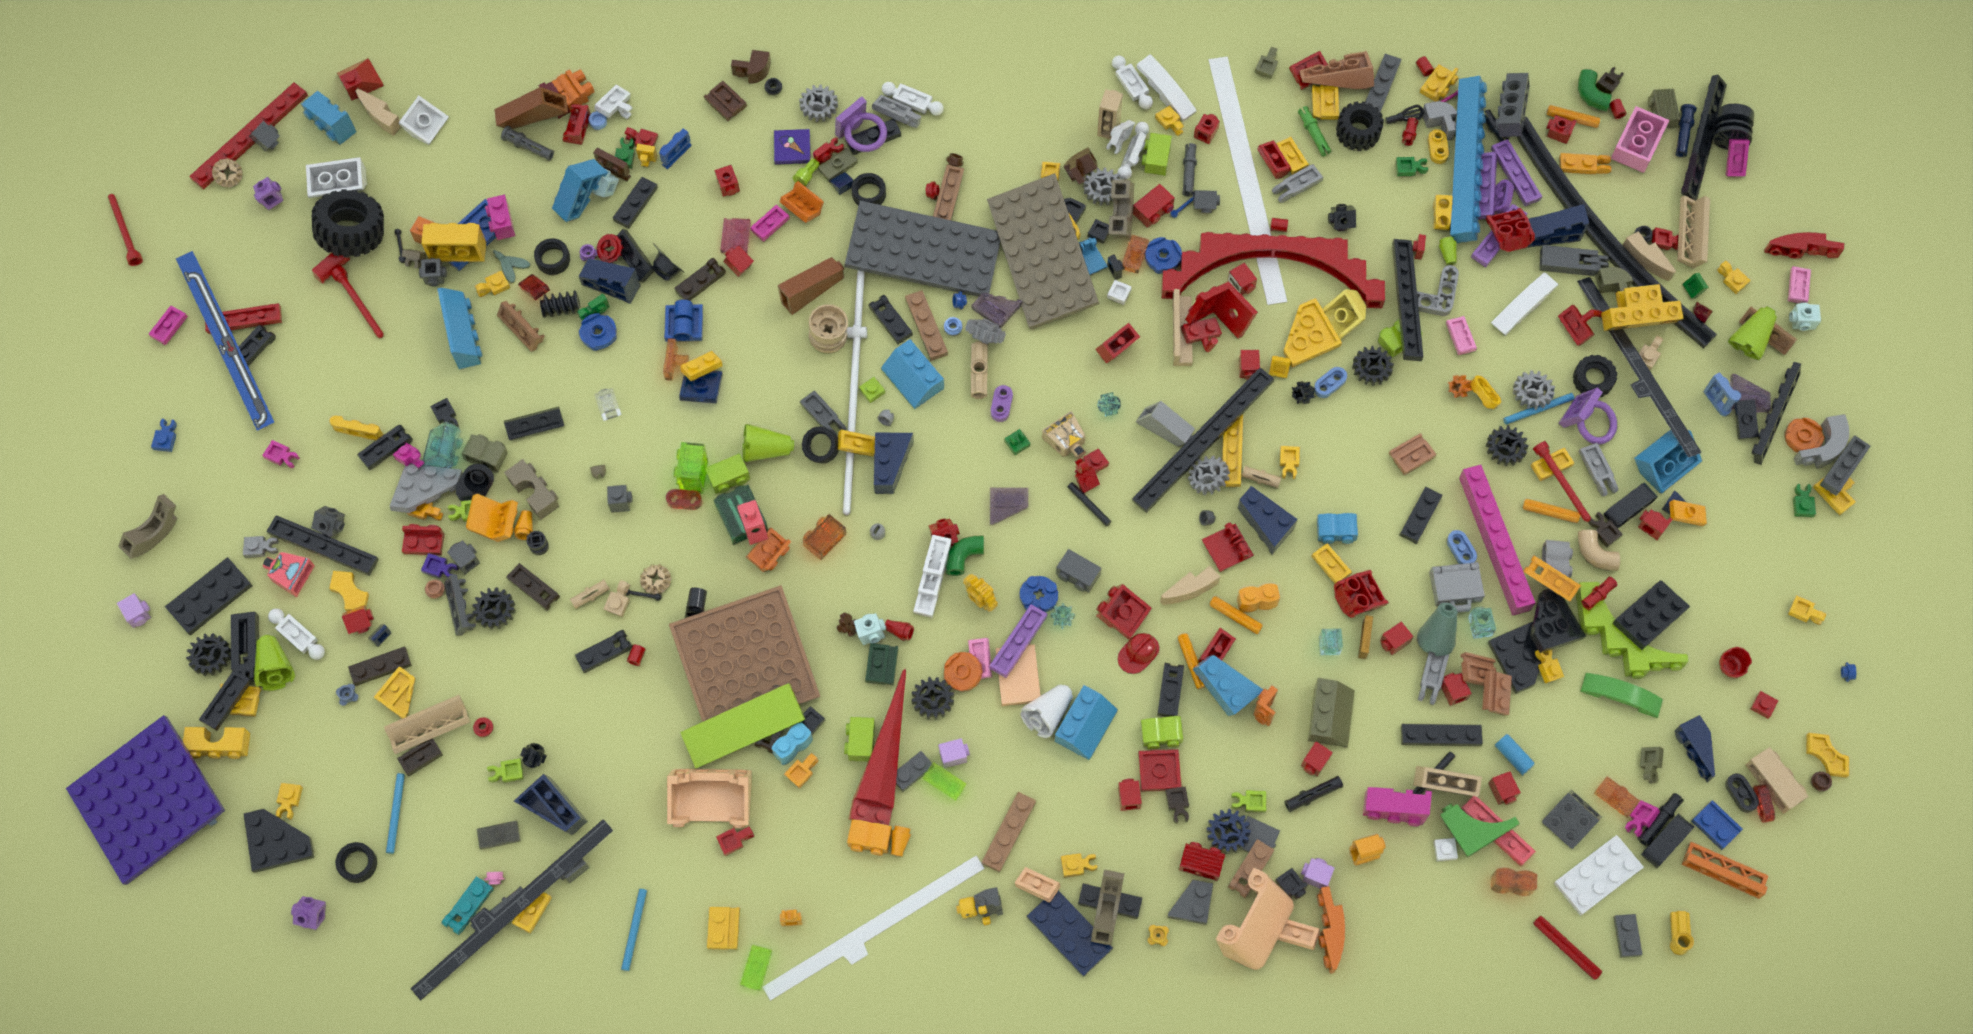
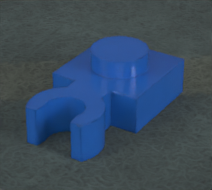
[151,418,177,452]

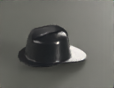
[653,243,685,281]
[456,463,494,501]

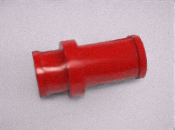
[1402,118,1419,146]

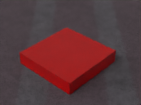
[1138,749,1181,792]

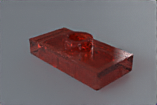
[518,274,550,301]

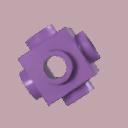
[253,177,283,210]
[291,896,326,930]

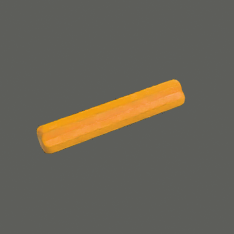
[1547,105,1600,128]
[1523,499,1580,523]
[1210,596,1263,634]
[1178,633,1205,689]

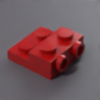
[1096,584,1152,639]

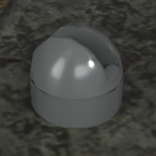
[1199,510,1216,526]

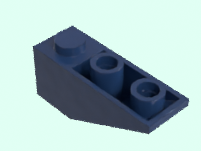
[1675,715,1715,782]

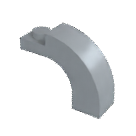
[1794,414,1849,469]

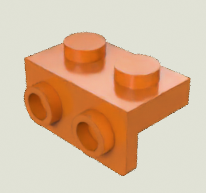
[780,181,824,223]
[746,527,791,572]
[1253,685,1278,726]

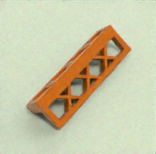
[1681,842,1768,899]

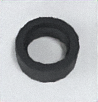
[852,173,886,206]
[534,238,570,275]
[801,426,839,464]
[335,842,377,883]

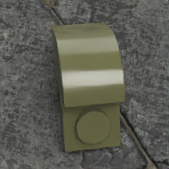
[1595,267,1633,300]

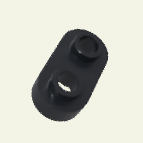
[1725,773,1759,813]

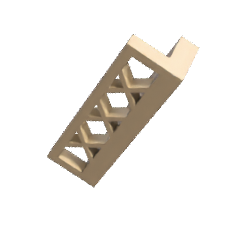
[1677,195,1710,269]
[1172,289,1192,366]
[384,695,470,754]

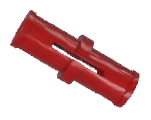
[1581,576,1618,610]

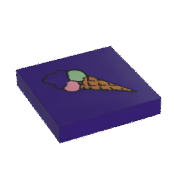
[774,129,810,165]

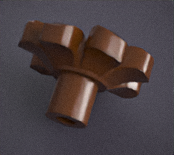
[837,612,857,637]

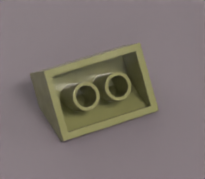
[1308,678,1355,747]

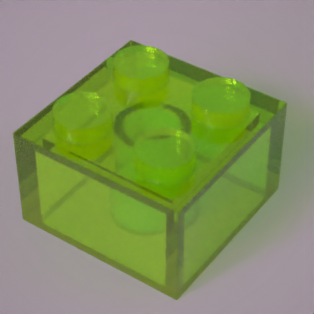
[673,442,709,494]

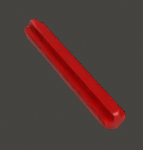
[1533,916,1602,980]

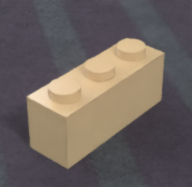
[1097,89,1123,139]
[1745,747,1809,814]
[1413,766,1482,797]

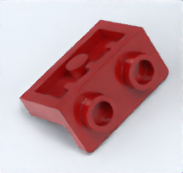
[402,524,445,556]

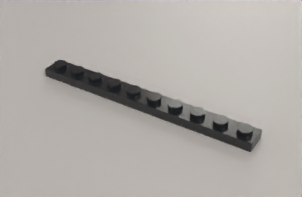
[1132,368,1274,513]

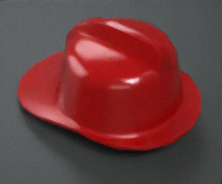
[1118,633,1160,674]

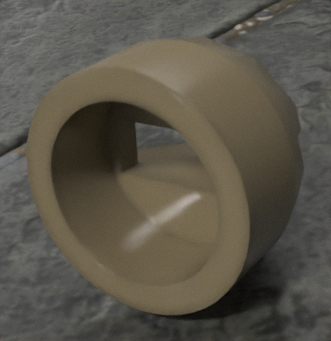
[590,465,606,479]

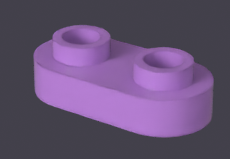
[1495,179,1514,214]
[991,385,1013,422]

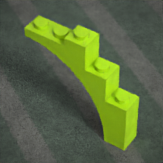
[1576,582,1689,679]

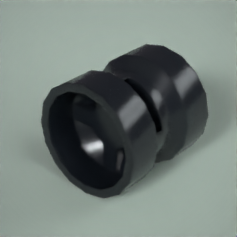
[526,531,549,555]

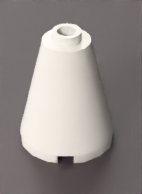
[1020,685,1073,738]

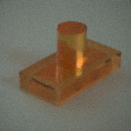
[1122,235,1149,274]
[663,338,689,381]
[1594,776,1640,818]

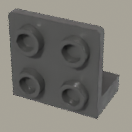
[1542,789,1602,849]

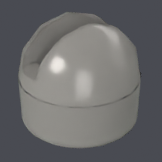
[877,409,894,426]
[870,523,885,540]

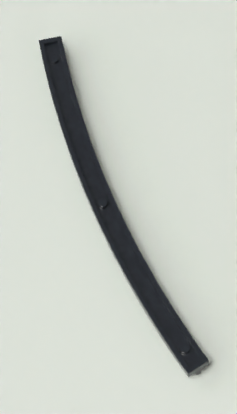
[1516,116,1717,349]

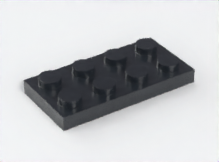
[165,557,253,635]
[1612,580,1690,650]

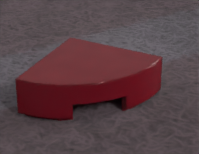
[1693,302,1713,323]

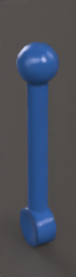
[1171,195,1194,218]

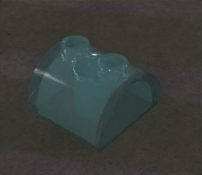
[422,422,463,468]

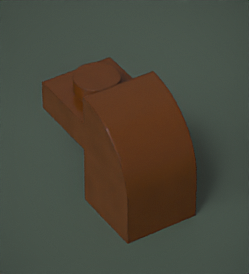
[731,50,771,84]
[1064,147,1098,184]

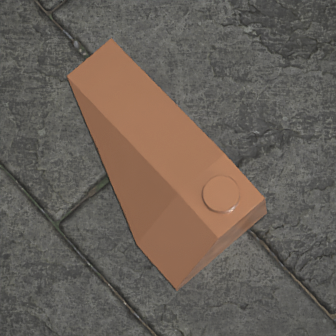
[1299,51,1374,90]

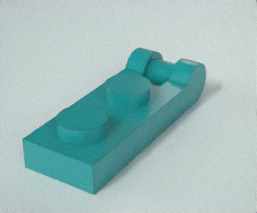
[441,876,494,935]

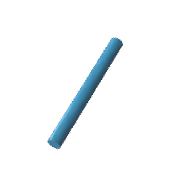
[1503,393,1575,425]
[386,773,405,854]
[621,889,647,971]

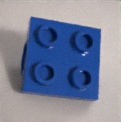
[664,300,703,342]

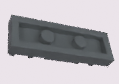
[444,574,476,636]

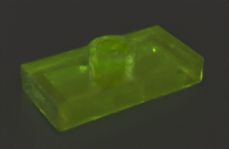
[740,945,772,991]

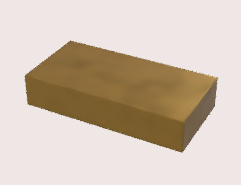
[1358,615,1373,659]

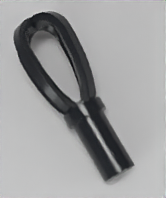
[1385,104,1424,124]

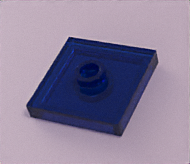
[679,371,723,404]

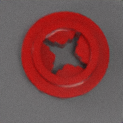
[597,234,623,263]

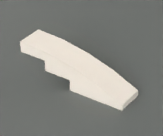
[1137,54,1197,122]
[1491,272,1558,336]
[913,535,952,618]

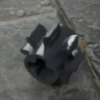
[1292,381,1315,404]
[520,743,547,768]

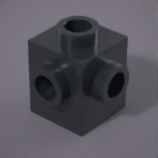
[1328,204,1356,231]

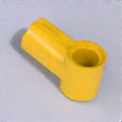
[1670,911,1694,955]

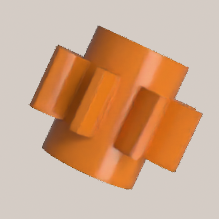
[1448,375,1472,398]

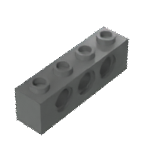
[1496,73,1530,137]

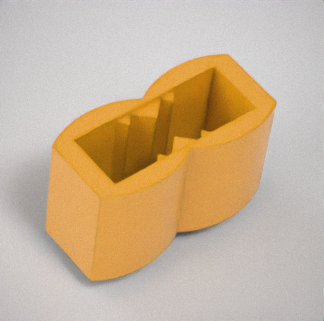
[1237,583,1280,613]
[847,819,892,856]
[1349,834,1386,866]

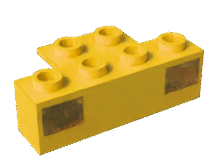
[1601,284,1683,331]

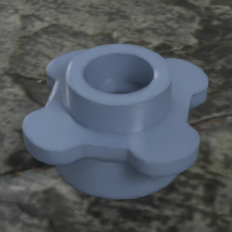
[336,684,358,706]

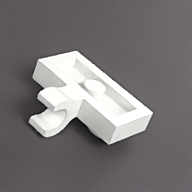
[595,85,632,119]
[1106,120,1135,154]

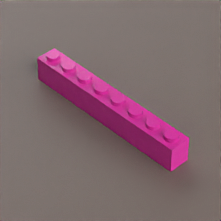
[1459,465,1535,616]

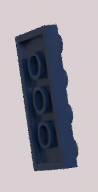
[1027,890,1113,977]

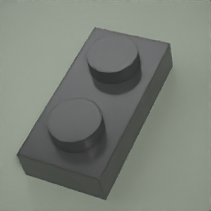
[896,751,934,792]
[1613,914,1643,958]

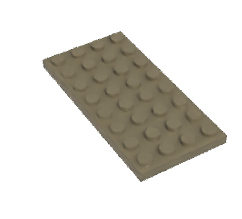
[987,173,1100,330]

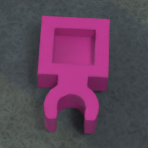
[262,440,300,468]
[1625,800,1660,837]

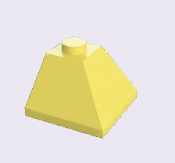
[1322,289,1366,340]

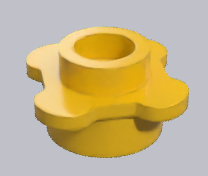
[1148,925,1169,946]

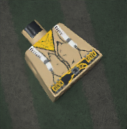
[1042,411,1086,459]

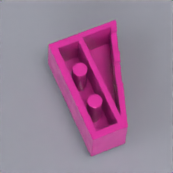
[1363,787,1432,827]

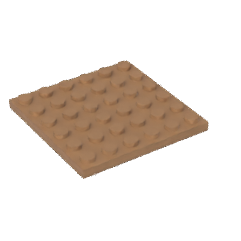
[669,585,820,722]

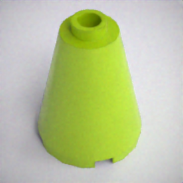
[1728,306,1777,360]
[742,424,794,462]
[254,635,295,691]

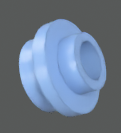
[944,317,962,335]

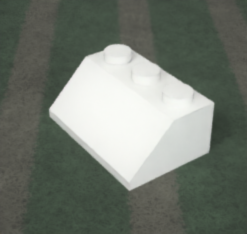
[306,157,367,198]

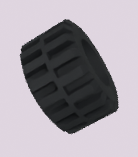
[1336,101,1384,151]

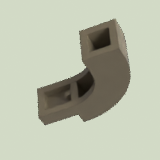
[118,494,177,559]
[1091,869,1125,945]

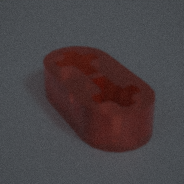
[666,489,703,510]
[1753,784,1775,823]

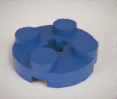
[1145,237,1182,274]
[579,313,617,351]
[1019,576,1058,612]

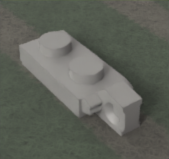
[872,95,921,128]

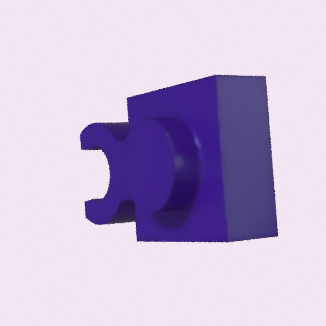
[421,553,459,578]

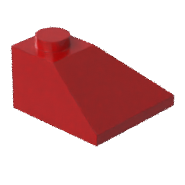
[337,58,384,101]

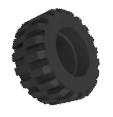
[311,189,384,258]

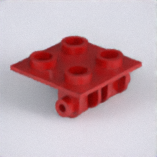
[1202,522,1254,572]

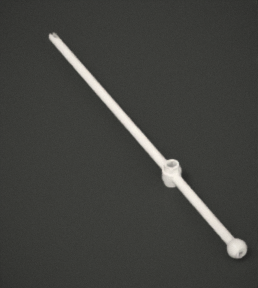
[843,270,867,515]

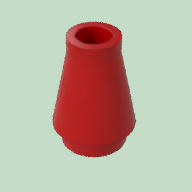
[885,619,914,641]

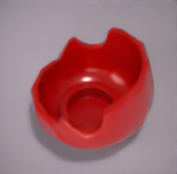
[1719,646,1752,679]

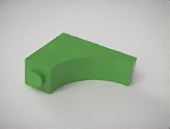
[1440,804,1520,858]

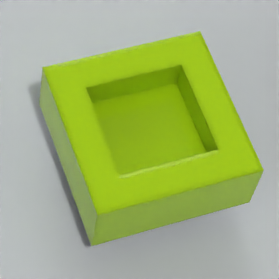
[859,377,885,403]

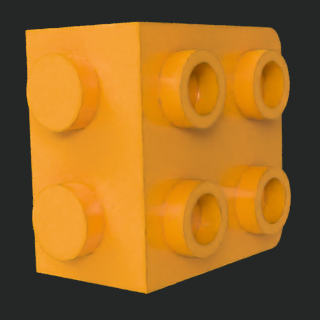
[466,494,518,542]

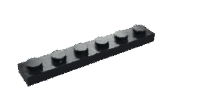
[1752,362,1801,465]
[266,515,379,576]

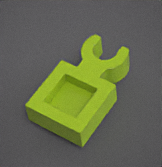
[448,500,472,522]
[487,758,524,783]
[1231,790,1266,813]

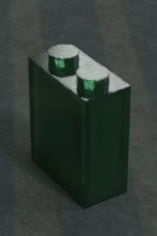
[713,485,768,545]

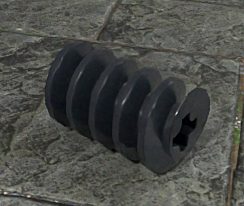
[540,290,580,318]

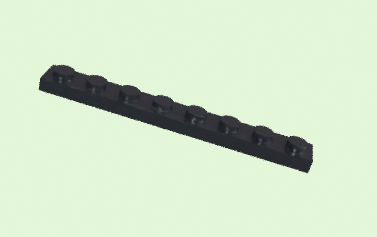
[1681,74,1727,201]
[1392,239,1424,362]

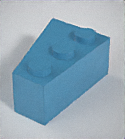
[301,91,357,145]
[552,159,608,222]
[1193,655,1263,716]

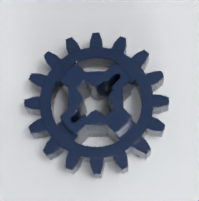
[1206,809,1251,854]

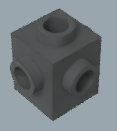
[419,258,447,286]
[311,506,345,537]

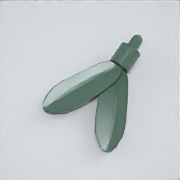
[493,250,530,283]

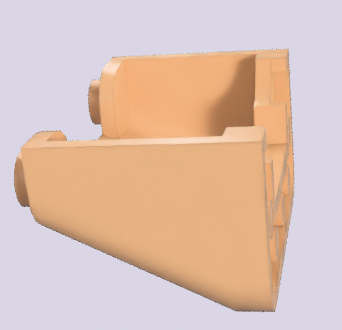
[667,769,752,828]
[1216,868,1294,970]

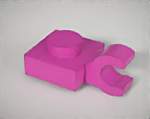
[393,443,425,468]

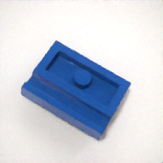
[659,128,692,170]
[1691,800,1743,850]

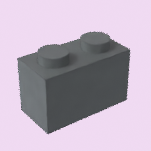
[1056,549,1102,593]

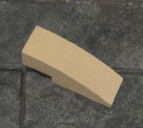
[356,88,401,136]
[1623,231,1676,281]
[1160,566,1220,605]

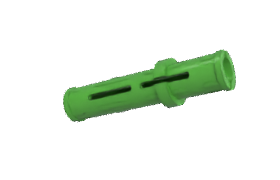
[1298,106,1332,157]

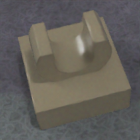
[402,249,426,269]

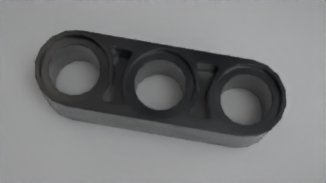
[1603,482,1658,528]
[684,587,707,619]
[1641,813,1694,869]

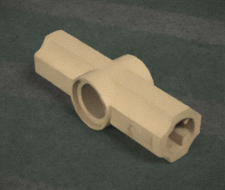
[971,341,988,399]

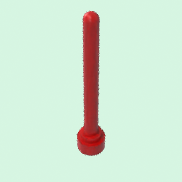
[108,194,143,266]
[331,266,384,338]
[1533,441,1591,522]

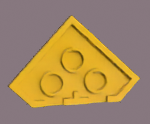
[1283,298,1342,367]

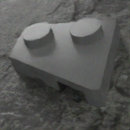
[1167,880,1213,925]

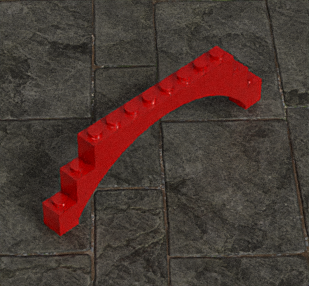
[1161,232,1385,309]

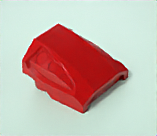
[1486,208,1535,252]
[1334,570,1389,618]

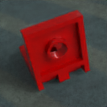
[1185,281,1258,339]

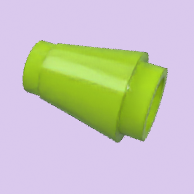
[1438,237,1457,265]

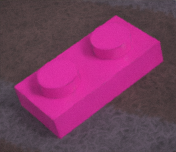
[1725,139,1750,176]
[750,204,790,242]
[149,305,188,345]

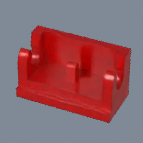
[563,104,591,145]

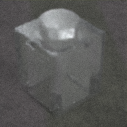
[594,388,621,421]

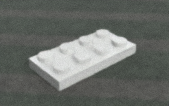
[1554,835,1644,916]

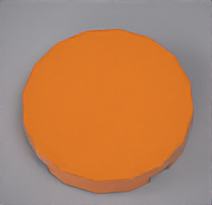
[1784,418,1824,452]
[944,652,983,691]

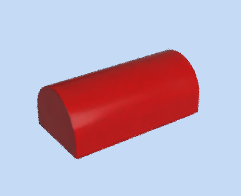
[1257,140,1291,179]
[312,253,350,284]
[1198,627,1236,663]

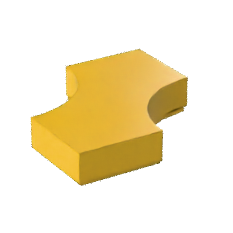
[329,571,369,611]
[1806,733,1849,778]

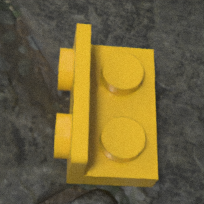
[1419,64,1459,102]

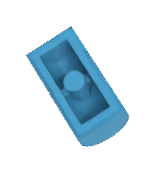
[1495,734,1534,776]

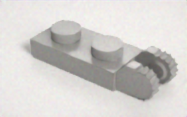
[1272,164,1323,203]
[1578,443,1618,496]
[1418,651,1449,705]

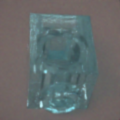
[1468,607,1496,639]
[1319,628,1343,655]

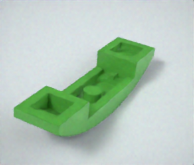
[1580,673,1663,718]

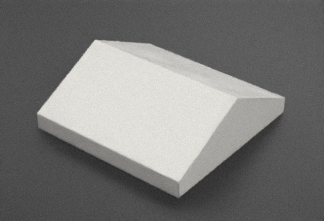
[398,95,449,145]

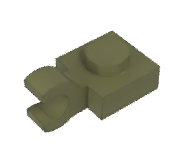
[1255,47,1278,79]
[1640,747,1664,784]

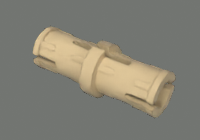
[1241,465,1282,489]
[570,579,610,609]

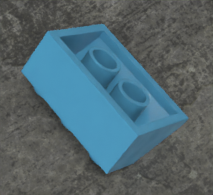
[881,339,944,409]
[1634,430,1702,494]
[1054,685,1118,760]

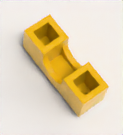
[183,727,251,759]

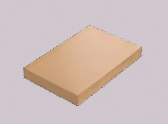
[996,644,1041,706]

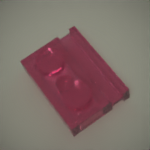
[720,218,751,254]

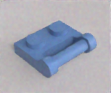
[1703,372,1741,416]

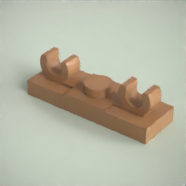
[497,301,545,352]
[1739,307,1798,355]

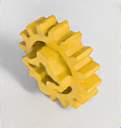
[963,574,998,612]

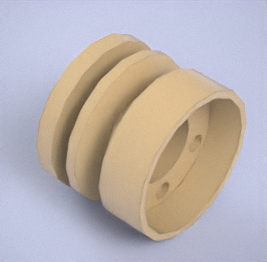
[809,304,848,353]

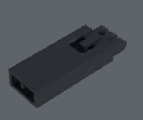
[231,611,259,682]

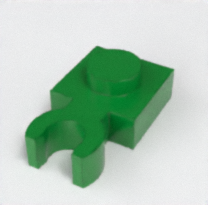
[615,137,635,169]
[1395,157,1429,176]
[577,294,610,321]
[1793,484,1816,517]

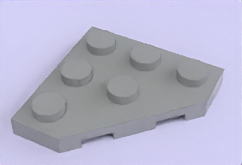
[390,463,463,513]

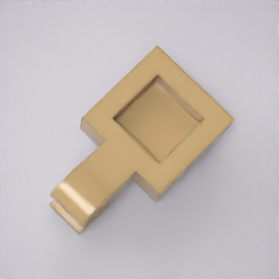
[1639,336,1663,370]
[604,580,630,617]

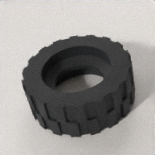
[1573,355,1618,398]

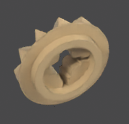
[212,158,243,187]
[640,564,671,594]

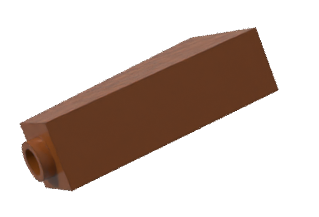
[494,87,568,129]
[778,257,844,315]

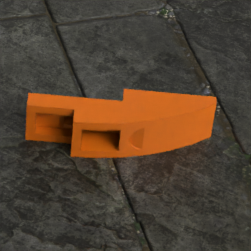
[1317,886,1345,974]

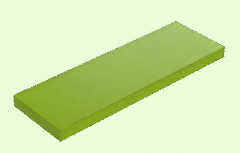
[680,683,806,769]

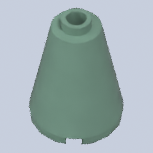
[1417,603,1457,656]

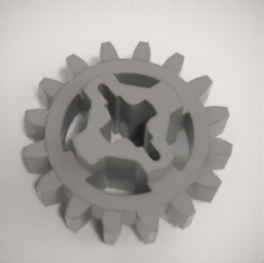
[799,84,838,122]
[1083,167,1122,206]
[965,318,1006,344]
[1512,370,1555,410]
[1188,456,1230,495]

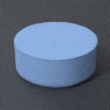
[589,111,607,130]

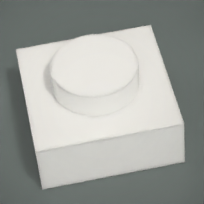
[1107,280,1132,305]
[1433,838,1458,862]

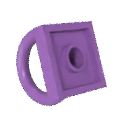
[835,96,887,152]
[1558,388,1617,445]

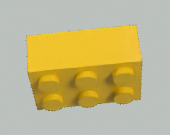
[421,223,486,262]

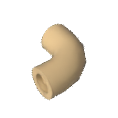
[1578,530,1620,571]

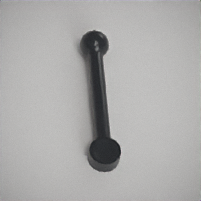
[394,229,406,263]
[626,590,662,601]

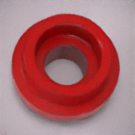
[925,181,940,200]
[473,717,493,737]

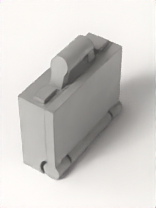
[1429,562,1485,613]

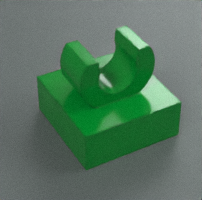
[1683,273,1709,299]
[1004,429,1031,455]

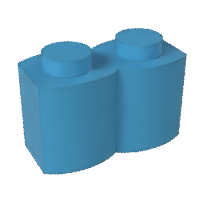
[1317,513,1358,544]

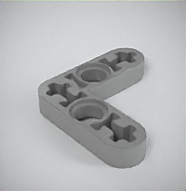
[1417,265,1459,316]

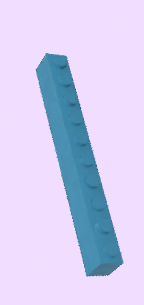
[1450,76,1487,243]

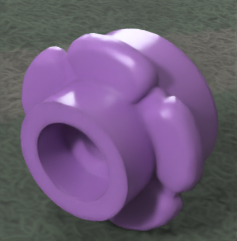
[579,244,597,261]

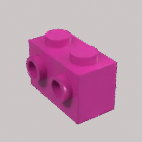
[485,194,516,240]

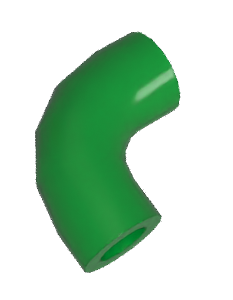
[1578,69,1612,112]
[946,535,984,576]

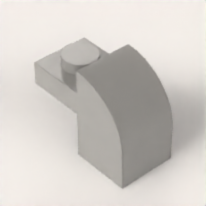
[1423,101,1457,140]

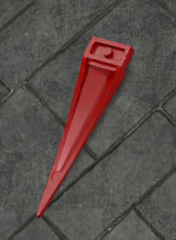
[848,668,906,826]

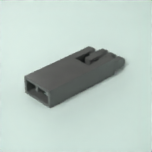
[1539,245,1609,276]

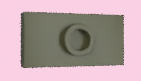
[818,148,858,182]

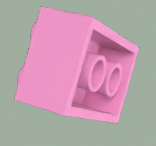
[1611,106,1669,173]

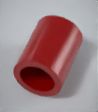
[1416,56,1434,77]
[1609,99,1627,119]
[1270,218,1288,232]
[627,644,646,666]

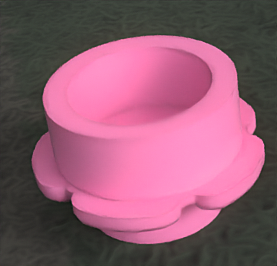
[484,872,505,884]

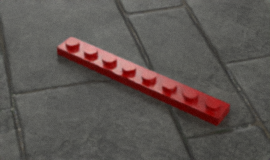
[189,82,308,190]

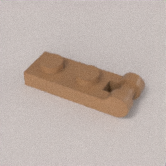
[1228,839,1274,898]

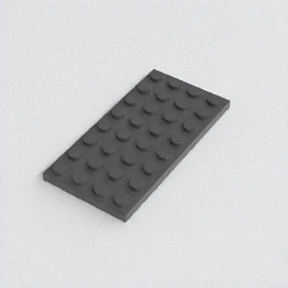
[844,201,1000,299]

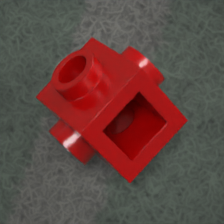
[928,518,960,547]

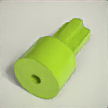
[793,158,819,186]

